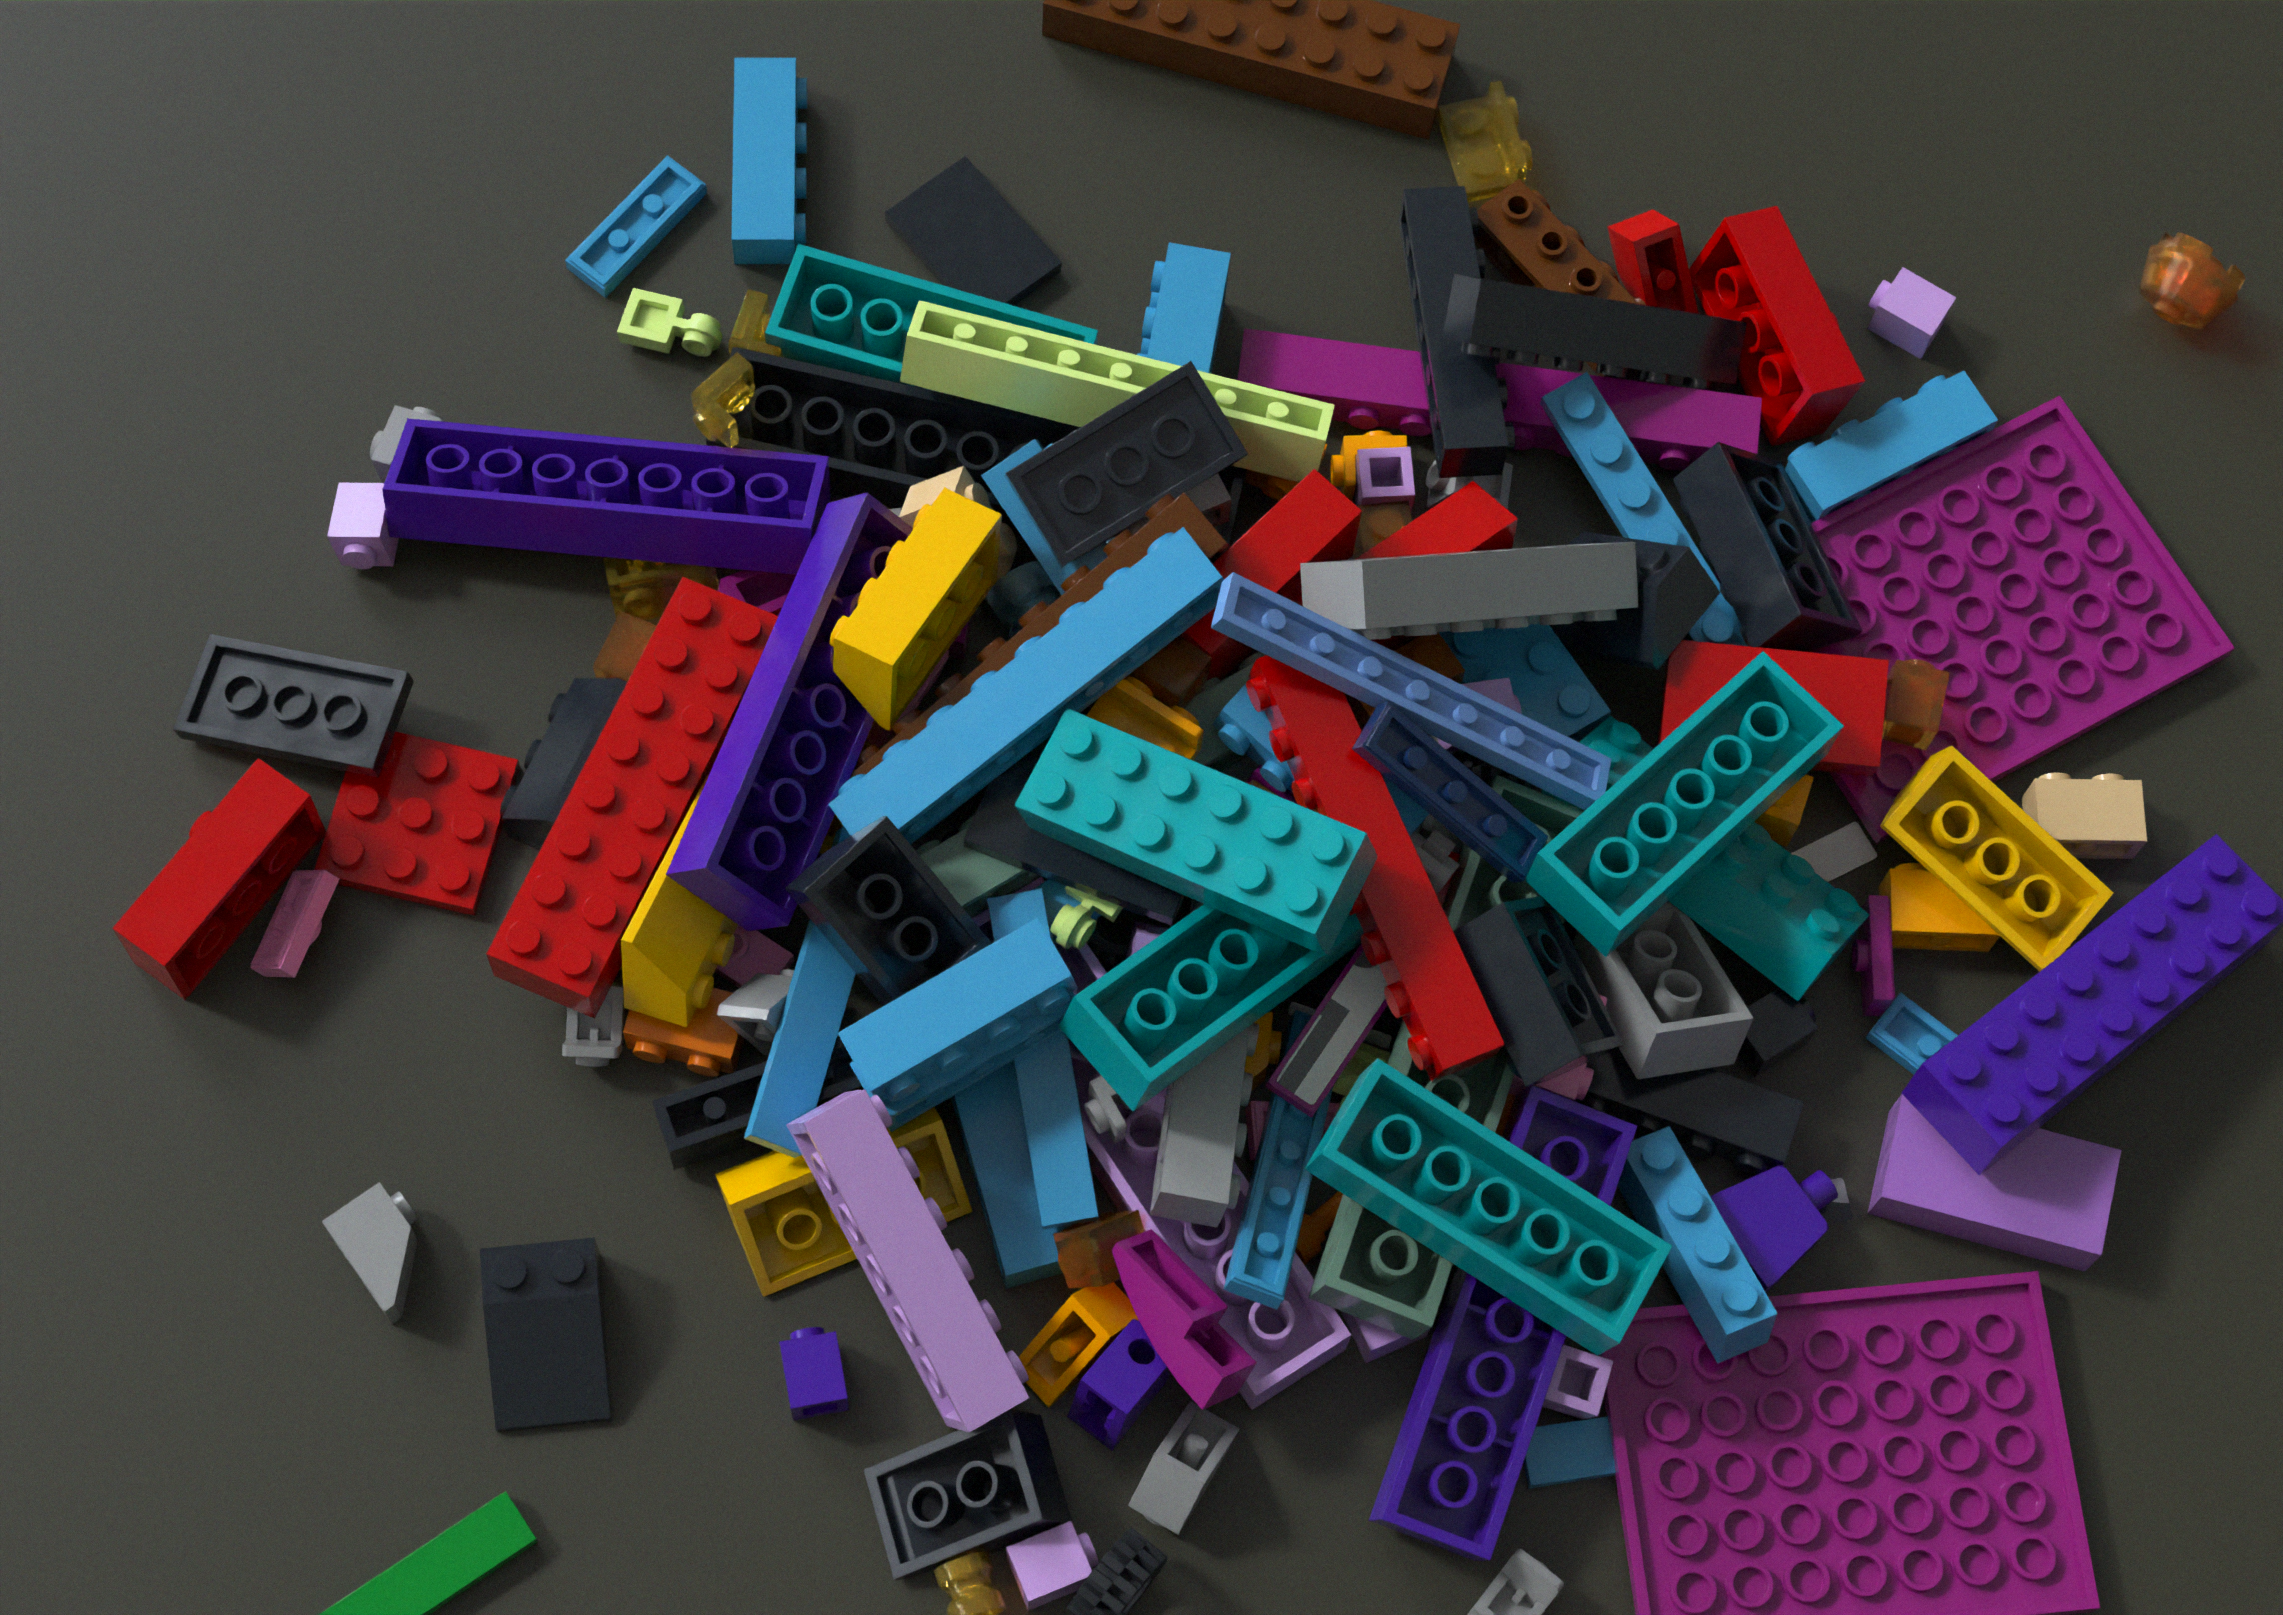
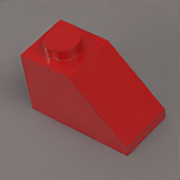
[1607,209,1698,313]

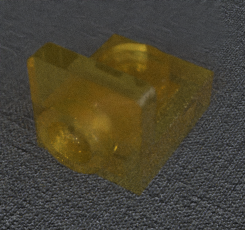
[728,289,783,357]
[691,352,755,448]

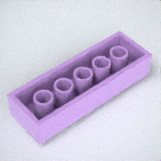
[786,1089,1029,1432]

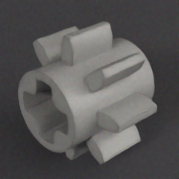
[1410,829,1460,895]

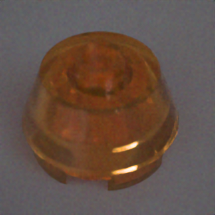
[2139,232,2246,329]

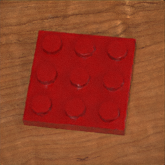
[314,732,520,916]

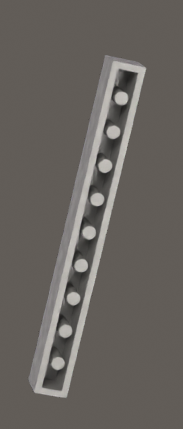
[1150,756,1259,1227]

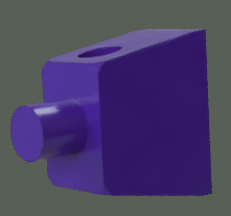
[1710,1165,1838,1294]
[1067,1319,1171,1451]

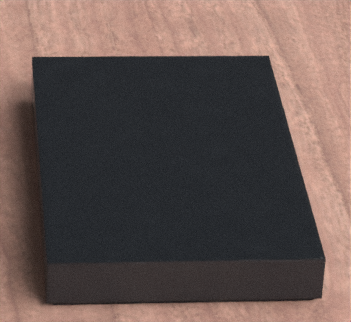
[885,156,1062,306]

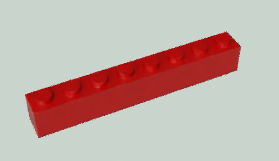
[1246,655,1505,1082]

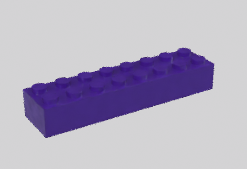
[382,418,831,575]
[666,492,913,931]
[1902,834,2283,1176]
[1369,1085,1637,1561]

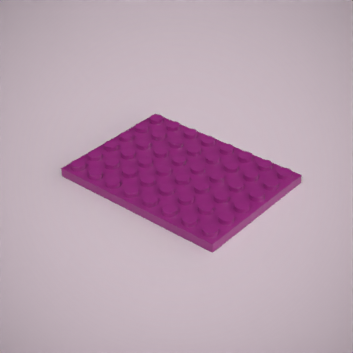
[1713,395,2235,845]
[1598,1271,2100,1615]

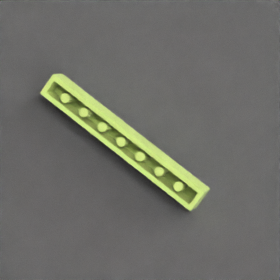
[900,300,1335,482]

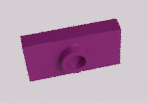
[1851,895,1895,1016]

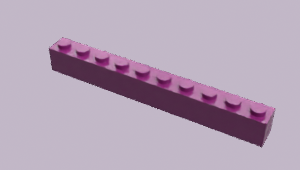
[1237,328,1762,471]

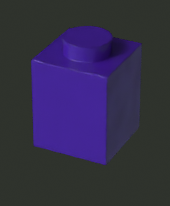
[779,1327,849,1420]

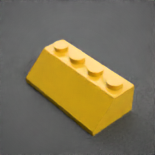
[830,487,1002,731]
[1880,746,2113,972]
[621,775,738,1027]
[715,1107,973,1297]

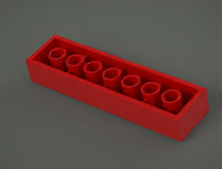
[486,576,778,1019]

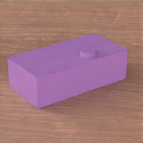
[1868,1094,2121,1271]

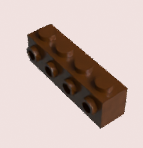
[1474,179,1647,377]

